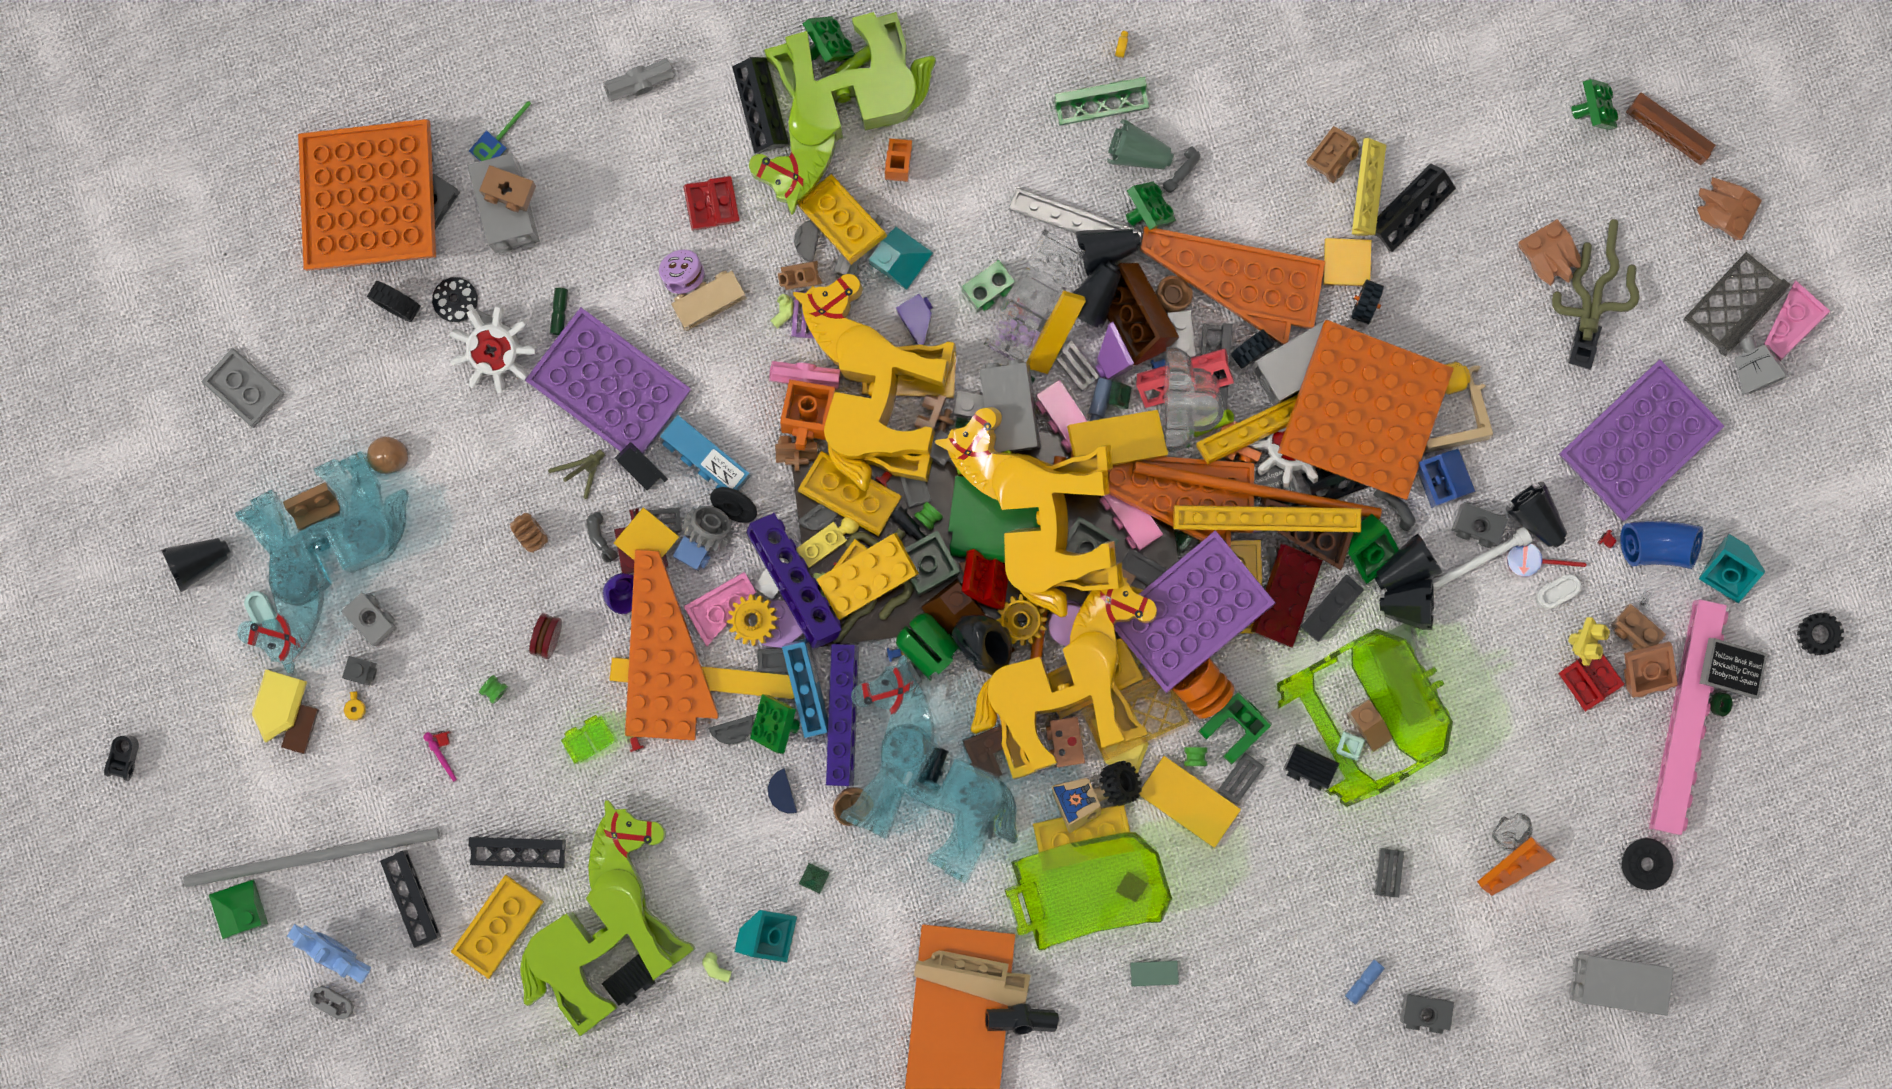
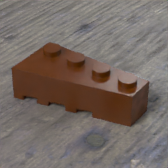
[1259,497,1353,570]

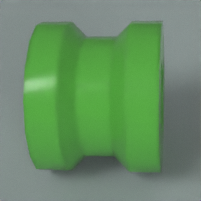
[914,502,943,531]
[479,675,508,704]
[1184,747,1207,766]

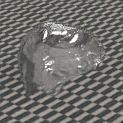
[1492,813,1533,852]

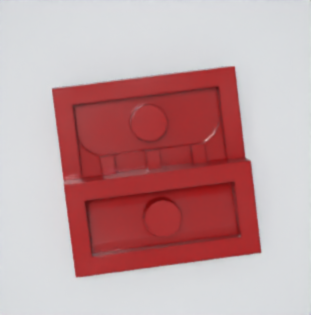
[683,176,740,231]
[962,549,1008,610]
[1558,653,1625,712]

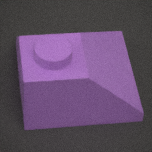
[1095,322,1134,380]

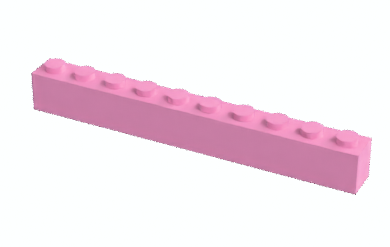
[1649,599,1728,835]

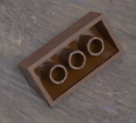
[1107,263,1179,365]

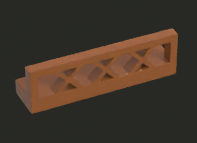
[1626,92,1716,165]

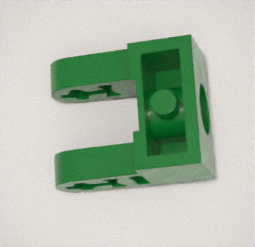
[1198,691,1272,765]

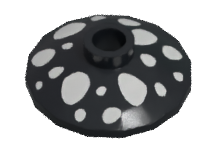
[432,277,478,322]

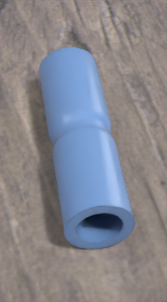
[1345,960,1385,1005]

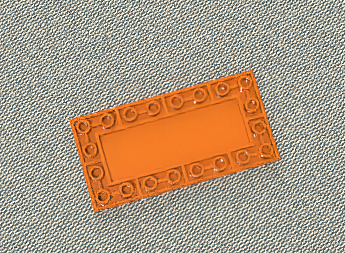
[905,924,1015,1089]

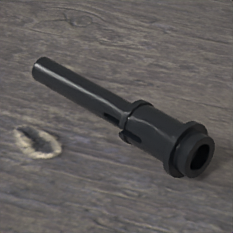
[891,507,926,541]

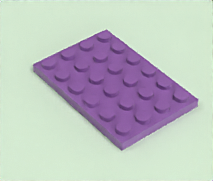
[525,307,692,454]
[1558,359,1725,521]
[1115,530,1276,693]

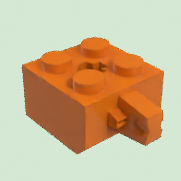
[780,379,835,451]

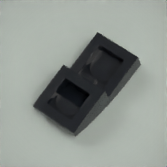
[1568,320,1602,370]

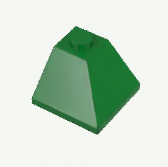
[1348,514,1399,584]
[209,879,268,939]

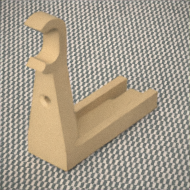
[1424,365,1493,453]

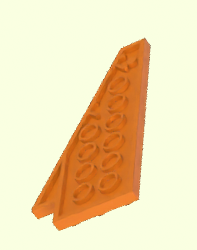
[1140,226,1325,345]
[1071,451,1254,548]
[625,549,719,741]

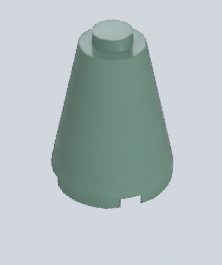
[1107,119,1174,170]

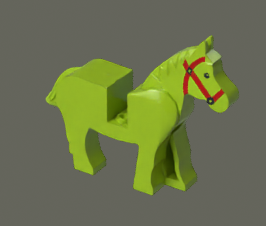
[749,12,936,215]
[520,800,696,1036]

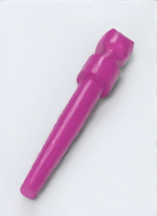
[423,732,457,782]

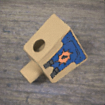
[1051,778,1109,833]

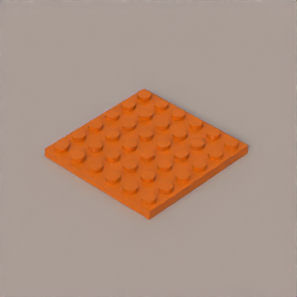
[298,119,436,271]
[1278,320,1454,500]

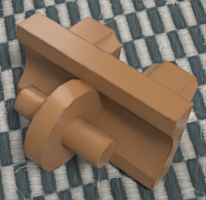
[778,261,822,290]
[914,394,955,432]
[775,436,818,471]

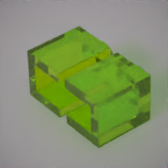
[561,715,618,764]

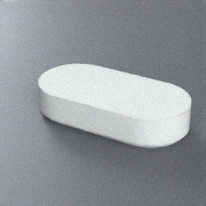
[1536,574,1581,609]

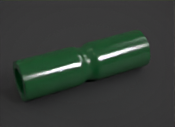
[550,288,568,336]

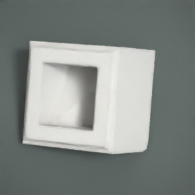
[754,569,780,600]

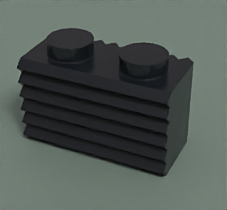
[1283,743,1339,791]
[602,954,656,1006]

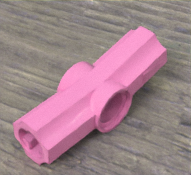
[769,361,841,390]

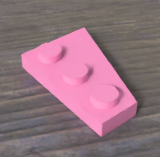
[1764,280,1830,361]
[684,571,756,646]

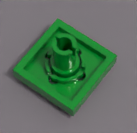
[802,16,855,63]
[1571,79,1618,130]
[1126,181,1176,230]
[750,694,800,754]

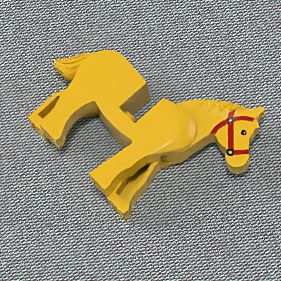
[793,274,956,491]
[935,407,1124,617]
[971,577,1157,780]

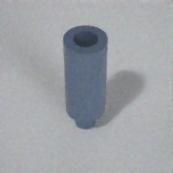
[1088,378,1114,421]

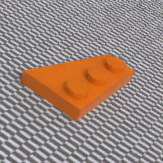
[1477,837,1556,896]

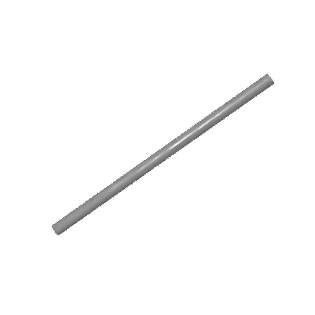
[183,827,440,888]

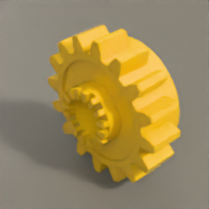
[727,594,779,646]
[996,594,1049,646]

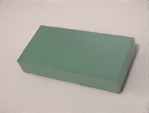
[1130,960,1179,987]

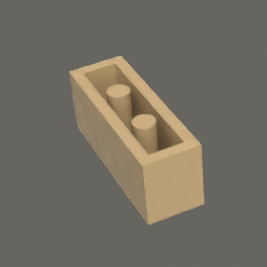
[671,271,747,331]

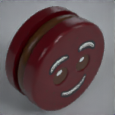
[529,613,562,659]

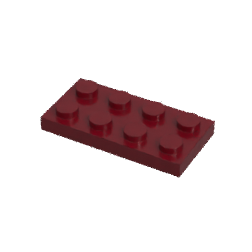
[1251,544,1323,648]

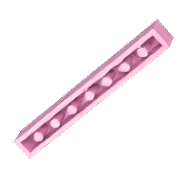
[1035,380,1163,552]

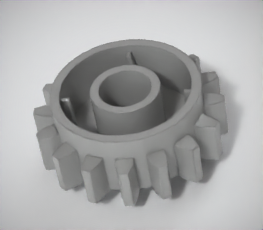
[682,506,734,552]

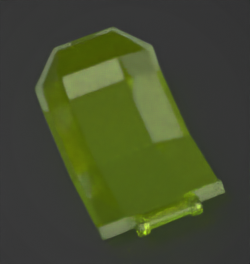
[1004,832,1172,950]

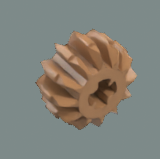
[510,513,548,553]

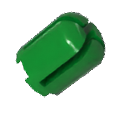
[896,613,962,681]

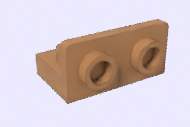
[1306,126,1360,183]
[283,482,341,531]
[1611,603,1666,650]

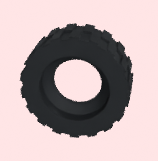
[367,280,421,322]

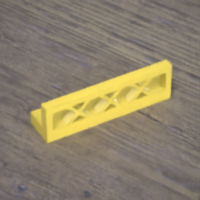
[1352,138,1386,236]

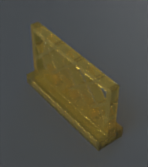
[1080,677,1189,761]

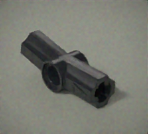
[985,1004,1059,1035]

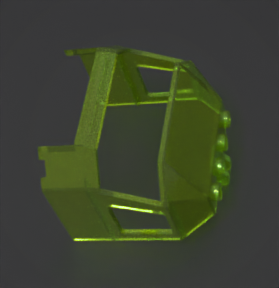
[1277,628,1453,807]

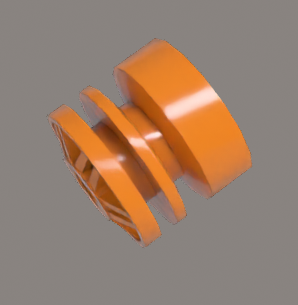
[1172,658,1235,719]

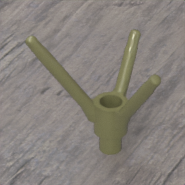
[548,449,606,499]

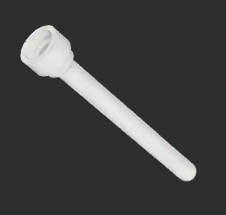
[1432,526,1533,590]

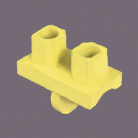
[1568,617,1610,665]

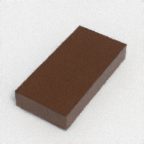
[281,704,319,754]

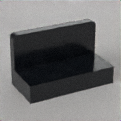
[615,442,668,491]

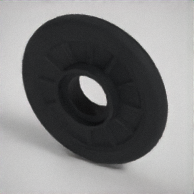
[710,487,757,523]
[1622,838,1673,890]

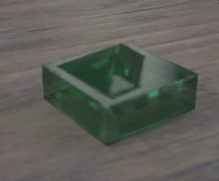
[1109,381,1132,409]

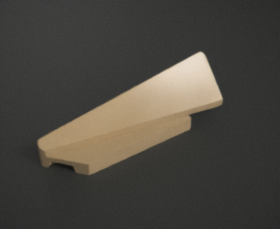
[914,950,1031,1007]

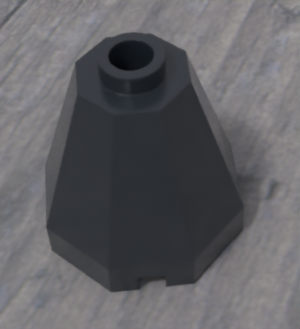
[1380,579,1434,630]

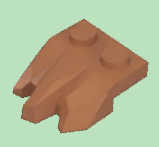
[1697,177,1762,240]
[1518,219,1581,286]

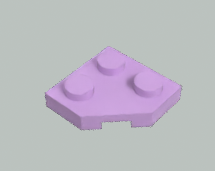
[762,599,814,648]

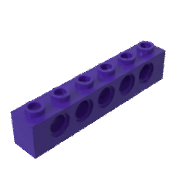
[746,513,841,650]
[826,644,859,786]

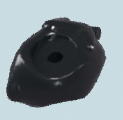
[952,615,1012,675]

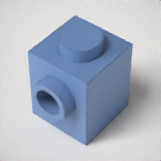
[673,536,711,572]

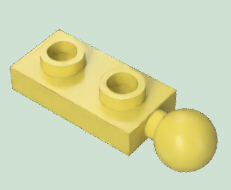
[796,517,859,568]

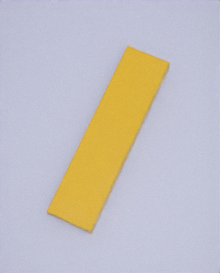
[1026,290,1086,374]

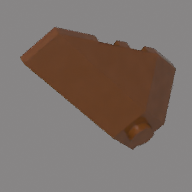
[921,578,1015,653]

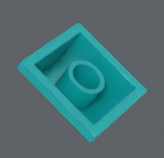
[869,227,933,290]
[1699,534,1765,604]
[734,910,797,962]

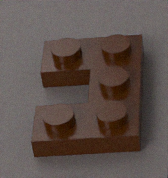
[963,725,1028,784]

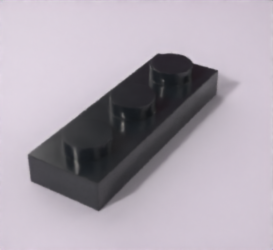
[1300,574,1364,642]

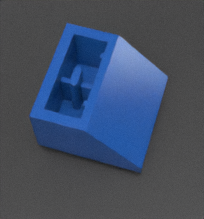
[1417,449,1476,508]

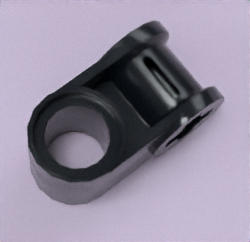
[104,735,139,781]

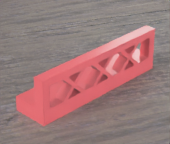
[1136,349,1234,408]

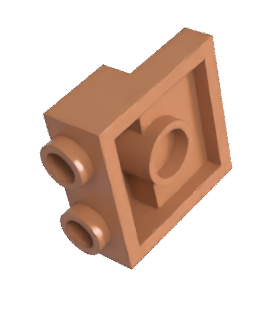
[1624,641,1678,698]

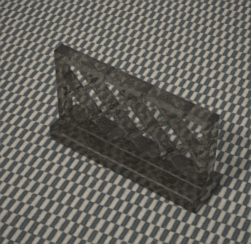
[1684,252,1791,357]

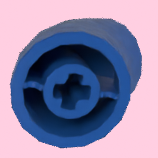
[1620,521,1704,569]

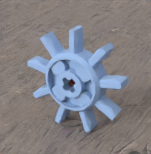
[287,924,371,984]

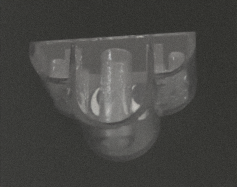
[1162,347,1224,452]

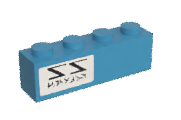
[660,415,751,491]
[782,639,828,738]

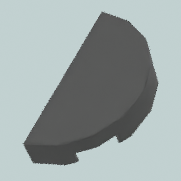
[794,220,820,262]
[797,504,838,530]
[708,715,754,745]

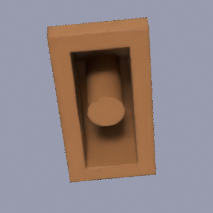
[1346,699,1393,752]

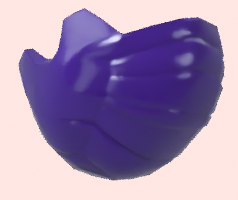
[603,573,634,614]

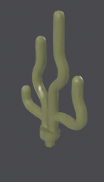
[1552,219,1640,341]
[833,528,913,644]

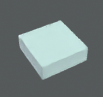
[1335,731,1365,761]

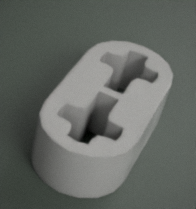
[310,986,354,1020]

